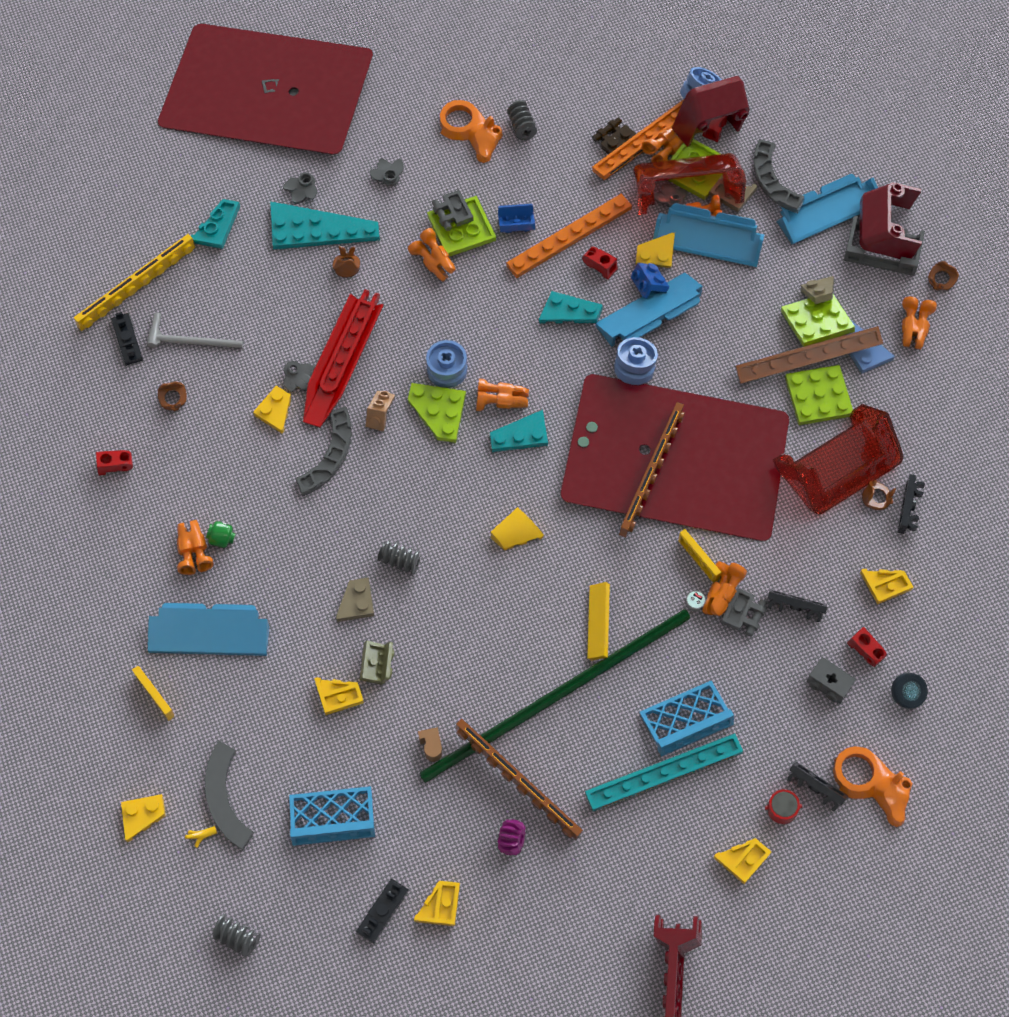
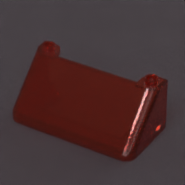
[633,153,746,215]
[773,404,903,515]

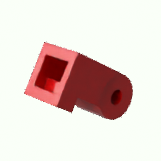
[702,116,728,143]
[582,246,618,280]
[96,450,133,476]
[847,627,887,667]

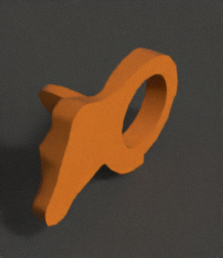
[440,100,503,163]
[833,746,913,827]

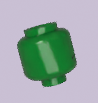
[206,521,236,549]

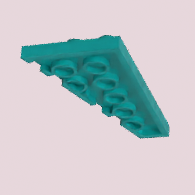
[270,201,380,250]

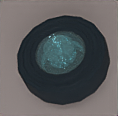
[891,673,928,709]

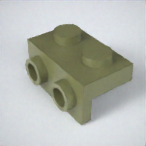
[360,640,394,685]

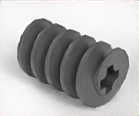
[507,100,537,140]
[377,539,420,575]
[213,913,261,957]

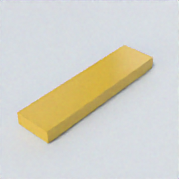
[587,582,610,661]

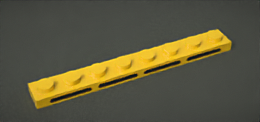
[73,234,195,331]

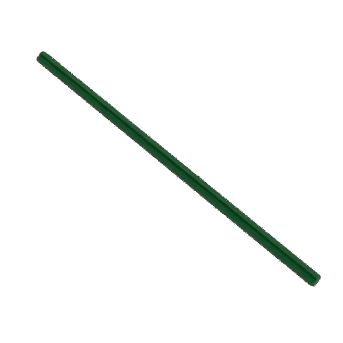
[420,609,690,783]

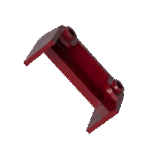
[672,76,750,147]
[859,182,922,259]

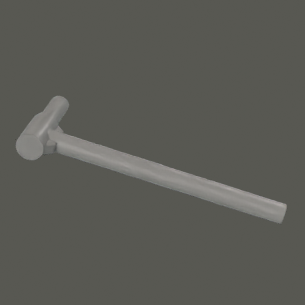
[147,312,243,348]

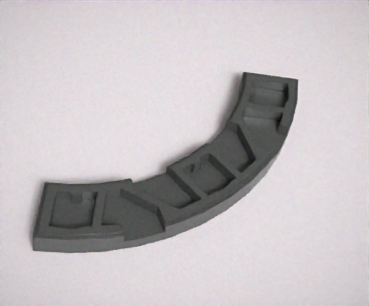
[754,139,805,214]
[295,406,352,497]
[205,740,254,851]

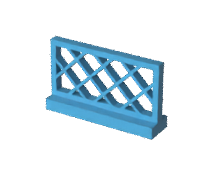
[640,681,734,757]
[289,786,375,846]

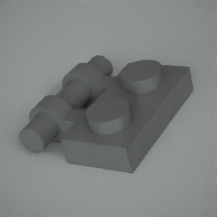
[432,190,474,231]
[721,588,767,637]

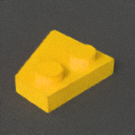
[635,233,675,268]
[253,386,291,433]
[860,569,913,605]
[314,677,364,715]
[121,794,166,842]
[713,838,771,884]
[414,881,460,926]

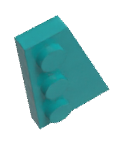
[191,199,240,249]
[539,291,603,324]
[490,410,548,452]

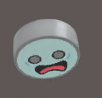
[686,591,706,611]

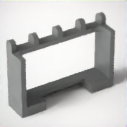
[844,216,925,276]

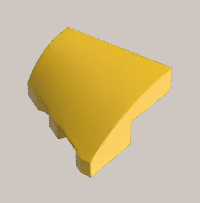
[491,507,544,551]

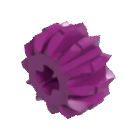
[497,819,526,856]

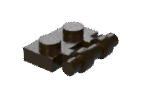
[592,117,636,154]

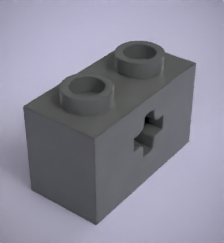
[806,657,856,704]

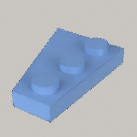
[840,320,895,374]

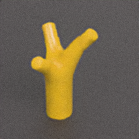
[185,826,217,848]

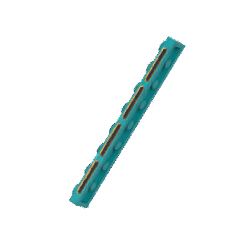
[585,733,743,812]

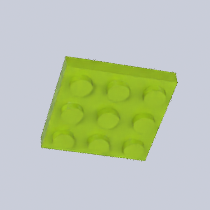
[660,139,733,200]
[427,196,496,257]
[781,294,855,347]
[785,365,854,425]

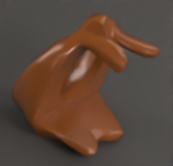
[332,246,360,278]
[928,261,959,290]
[158,381,187,411]
[862,480,896,510]

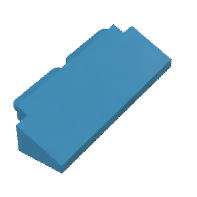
[776,174,878,244]
[653,203,764,267]
[595,272,703,347]
[148,603,270,656]

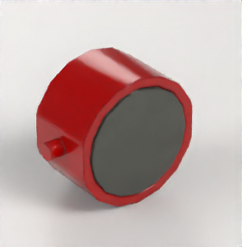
[765,789,802,824]

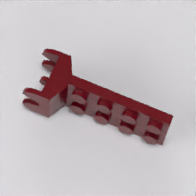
[653,915,702,1017]

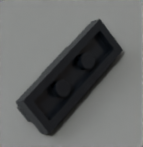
[111,312,144,366]
[897,474,925,534]
[768,589,827,622]
[787,762,848,811]
[356,878,409,944]

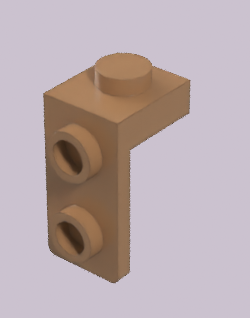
[365,391,395,431]

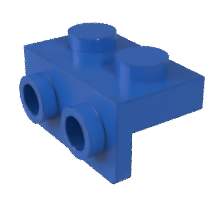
[498,203,535,233]
[631,263,669,298]

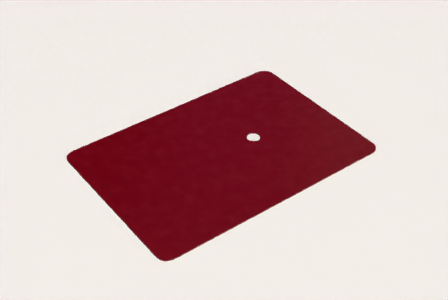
[158,23,373,154]
[560,374,789,541]

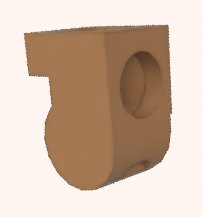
[418,727,442,762]

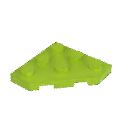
[408,383,466,443]

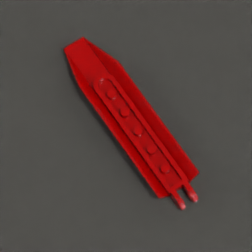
[303,289,384,428]

